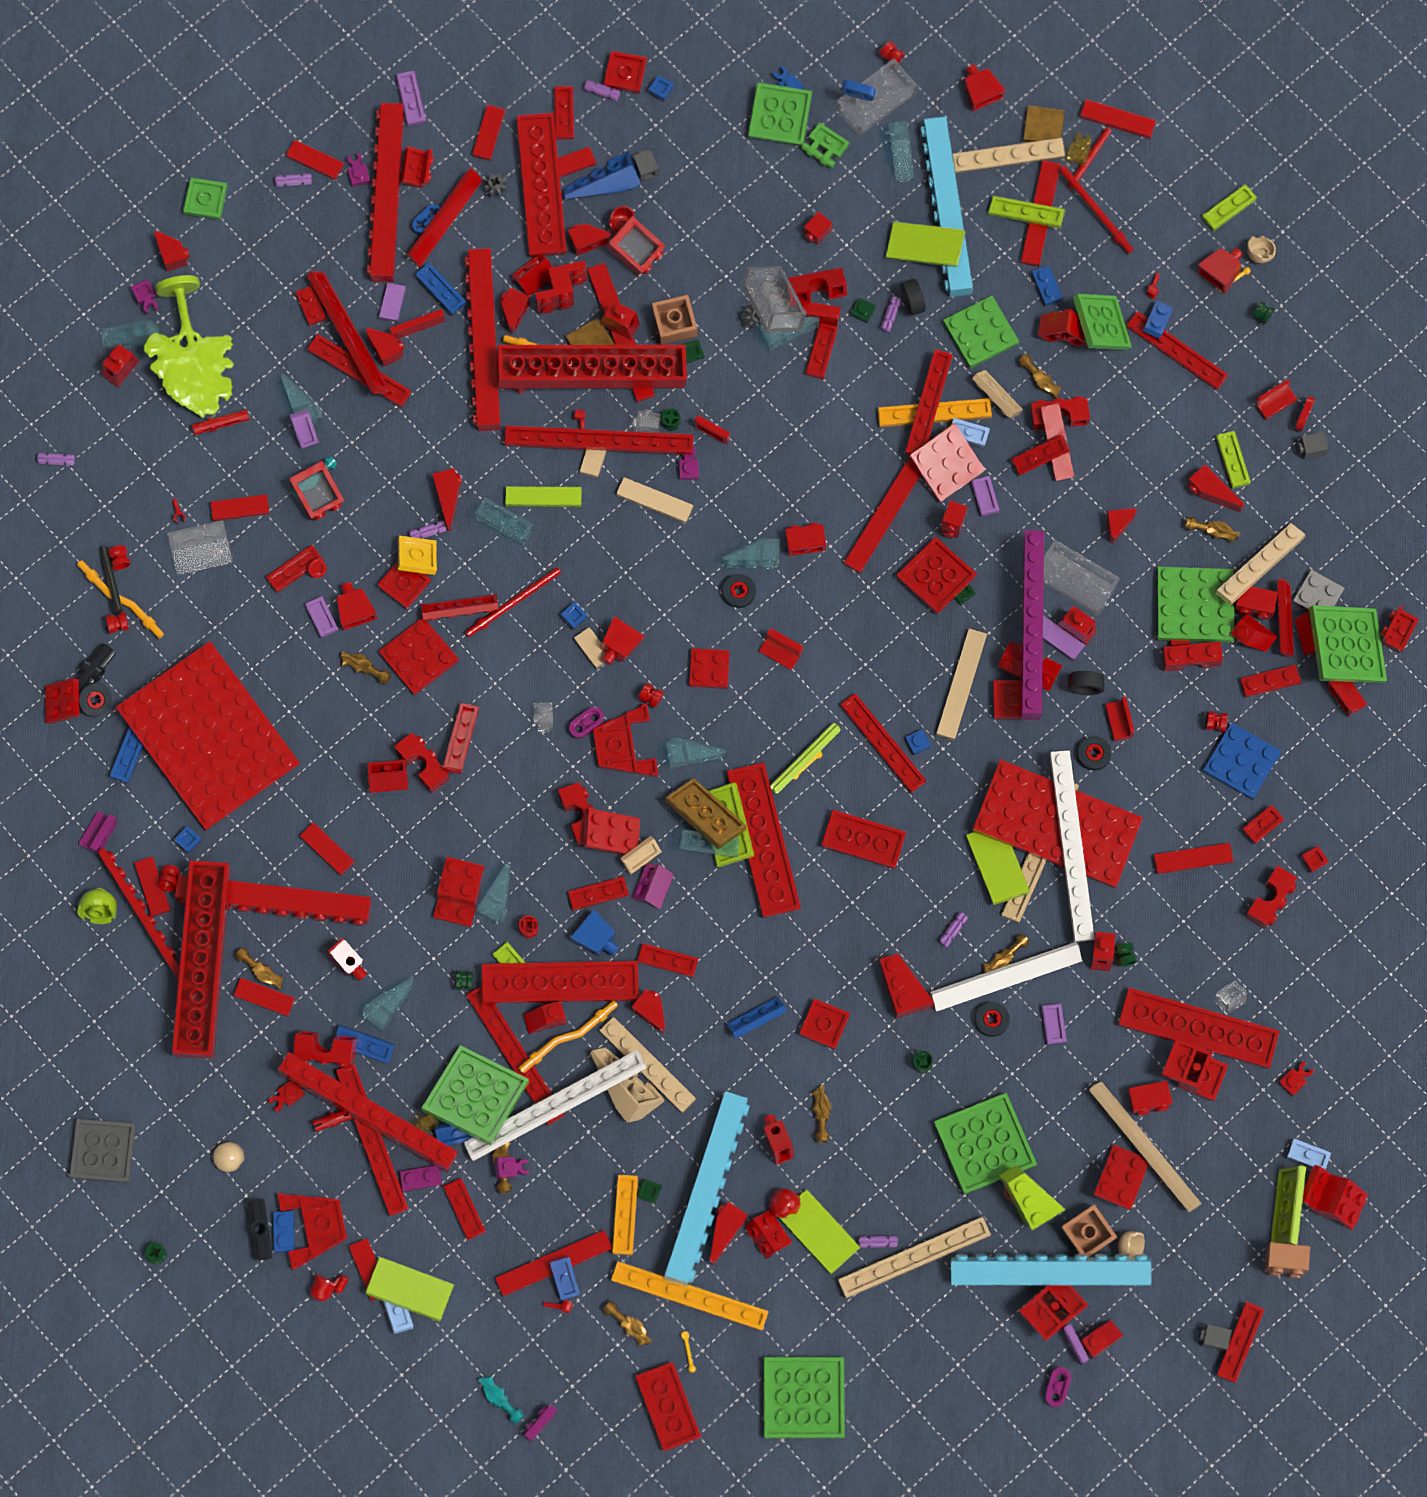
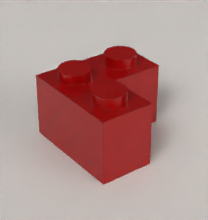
[1038,309,1087,347]

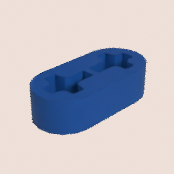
[840,80,876,101]
[412,204,440,236]

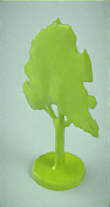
[144,275,234,418]

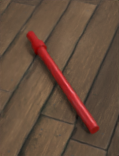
[1059,165,1134,254]
[465,567,561,638]

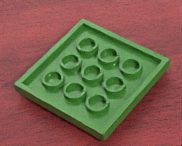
[1157,567,1235,643]
[1309,605,1387,683]
[422,1045,529,1145]
[934,1093,1037,1195]
[764,1357,845,1439]

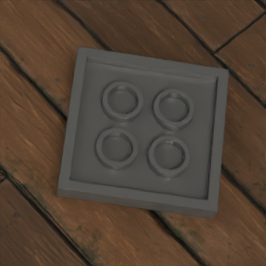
[70,1119,136,1183]

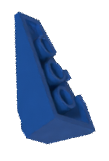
[563,151,641,199]

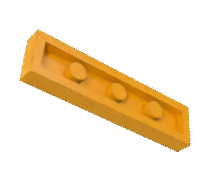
[613,1175,638,1256]

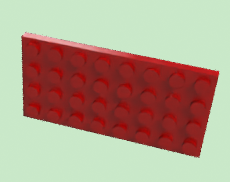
[972,759,1143,888]

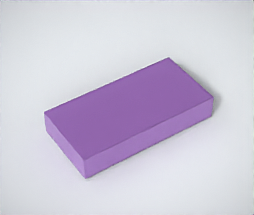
[379,283,406,323]
[290,409,319,449]
[971,476,1000,517]
[305,596,338,638]
[1041,1004,1067,1045]
[1063,1324,1089,1365]

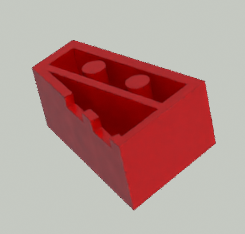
[879,954,934,1019]

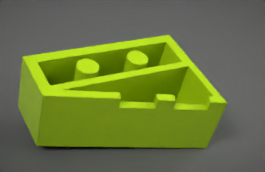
[999,1165,1065,1230]

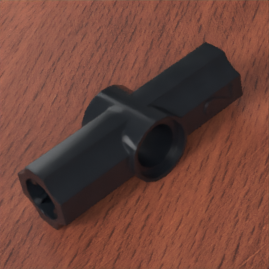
[76,643,116,691]
[247,1199,273,1261]

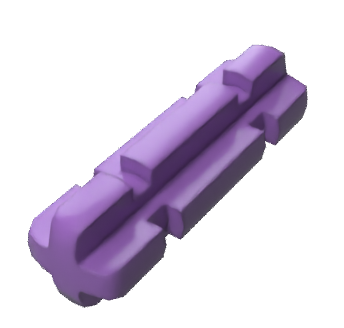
[584,80,620,101]
[275,173,312,187]
[881,296,901,332]
[37,453,75,466]
[410,521,447,538]
[939,912,968,947]
[859,1236,898,1248]

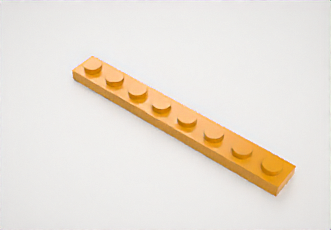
[611,1262,768,1331]

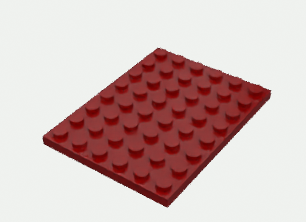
[116,641,300,831]

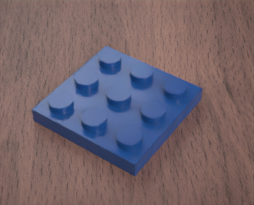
[1203,723,1282,800]

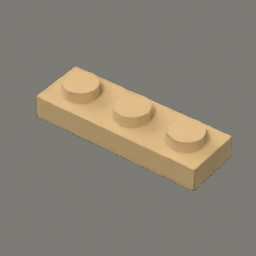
[972,370,1023,418]

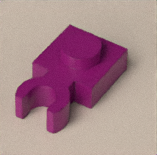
[347,153,370,187]
[131,280,158,315]
[679,447,699,480]
[494,1157,530,1179]

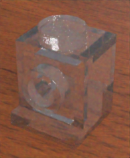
[533,702,554,733]
[1216,981,1247,1016]

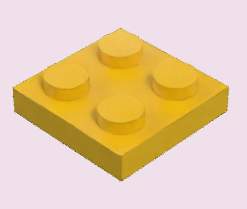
[398,536,437,575]

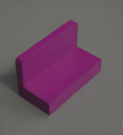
[79,812,118,855]
[632,863,674,909]

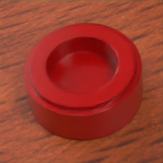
[307,558,327,578]

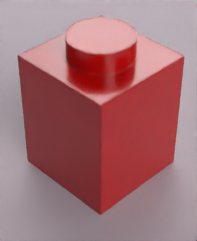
[804,212,833,245]

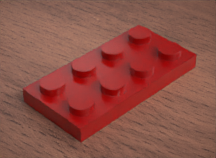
[821,810,907,869]
[636,1362,701,1452]

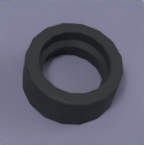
[900,278,926,316]
[1068,671,1105,695]

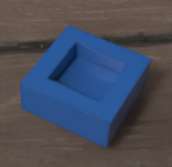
[649,75,674,101]
[561,602,588,629]
[905,729,931,755]
[174,826,202,854]

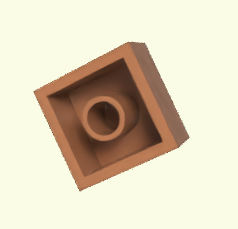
[652,295,697,345]
[1061,1204,1117,1257]
[1264,1242,1310,1279]

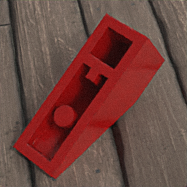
[1187,465,1244,512]
[433,468,462,531]
[710,1201,748,1266]

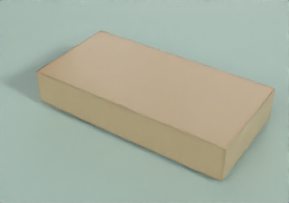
[580,450,607,478]
[574,627,605,669]
[620,836,662,874]

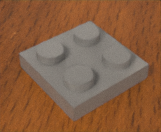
[1292,570,1345,612]

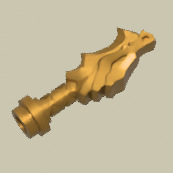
[1018,353,1061,399]
[1185,517,1240,544]
[340,651,392,684]
[983,934,1030,973]
[235,947,283,990]
[811,1085,831,1143]
[493,1142,512,1194]
[603,1301,653,1346]

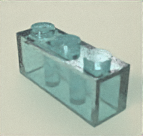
[475,497,535,547]

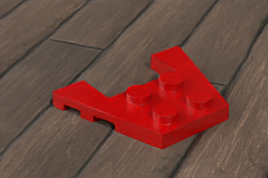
[593,703,659,777]
[278,1193,347,1270]

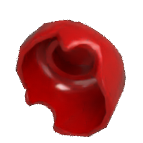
[608,206,635,236]
[769,1188,801,1218]

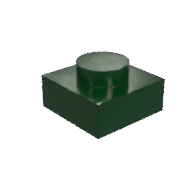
[851,298,876,324]

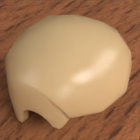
[1247,236,1276,263]
[213,1142,245,1172]
[1118,1231,1145,1257]

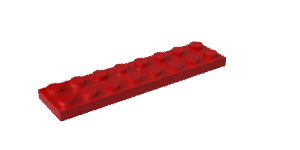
[517,113,567,257]
[727,762,801,918]
[482,961,639,1004]
[1118,988,1280,1069]

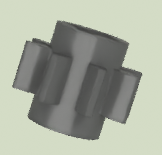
[485,173,507,197]
[741,304,765,328]

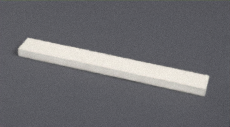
[930,942,1082,1011]

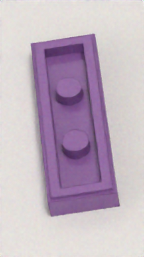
[396,71,426,126]
[1043,615,1085,661]

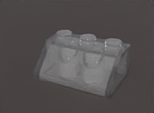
[167,520,233,575]

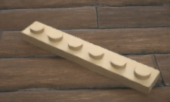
[952,138,1065,173]
[1216,523,1305,605]
[600,1017,696,1113]

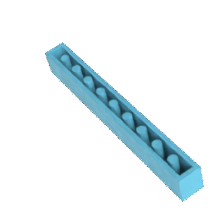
[921,117,973,297]
[665,1091,750,1287]
[951,1254,1152,1285]

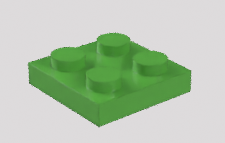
[183,178,228,220]

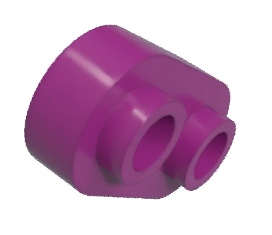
[569,707,604,739]
[1045,1367,1071,1408]

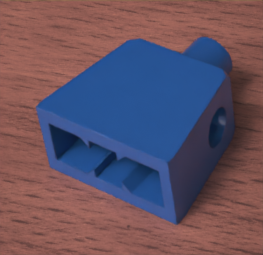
[571,910,619,956]

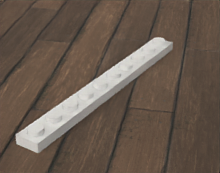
[1049,750,1094,942]
[464,1050,647,1161]

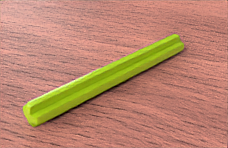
[770,723,840,794]

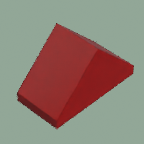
[1106,508,1137,544]

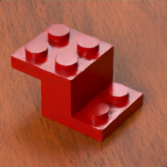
[535,260,587,314]
[433,857,485,928]
[1162,1038,1228,1102]
[1093,1145,1149,1211]
[1302,1164,1368,1230]
[1019,1285,1088,1342]

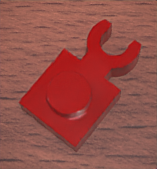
[1279,1062,1314,1097]
[268,1081,305,1112]

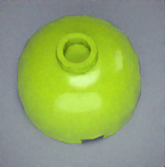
[77,888,117,924]

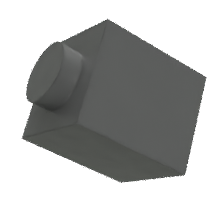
[633,150,659,182]
[1298,432,1328,460]
[1200,1324,1231,1352]

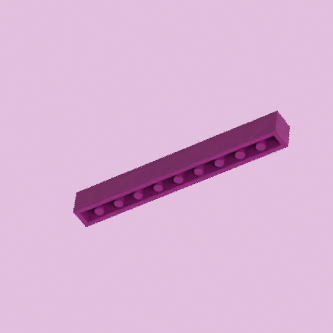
[1021,530,1044,720]

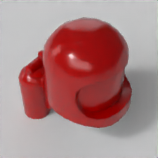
[310,1273,349,1302]

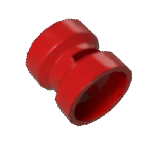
[879,41,905,67]
[108,545,131,570]
[106,612,129,634]
[638,683,664,708]
[1206,711,1228,732]
[158,865,181,892]
[519,916,539,939]

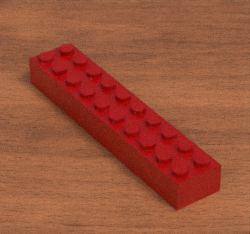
[496,345,687,388]
[172,861,231,1059]

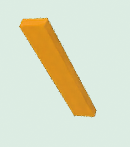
[878,398,992,427]

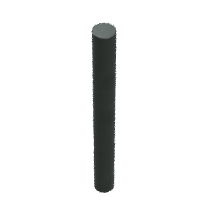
[100,546,123,613]

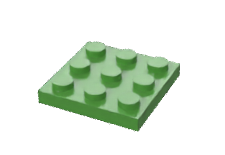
[749,83,812,146]
[1073,294,1132,350]
[943,296,1019,369]

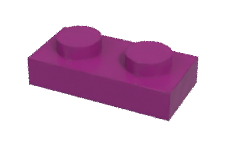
[400,1166,442,1192]
[525,1405,557,1443]

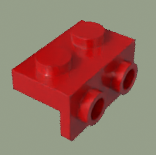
[400,146,434,189]
[1381,606,1419,653]
[745,1210,792,1259]

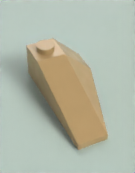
[591,1047,664,1123]

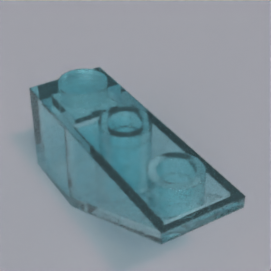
[722,539,780,569]

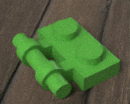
[801,123,850,168]

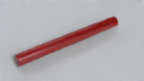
[1067,127,1112,189]

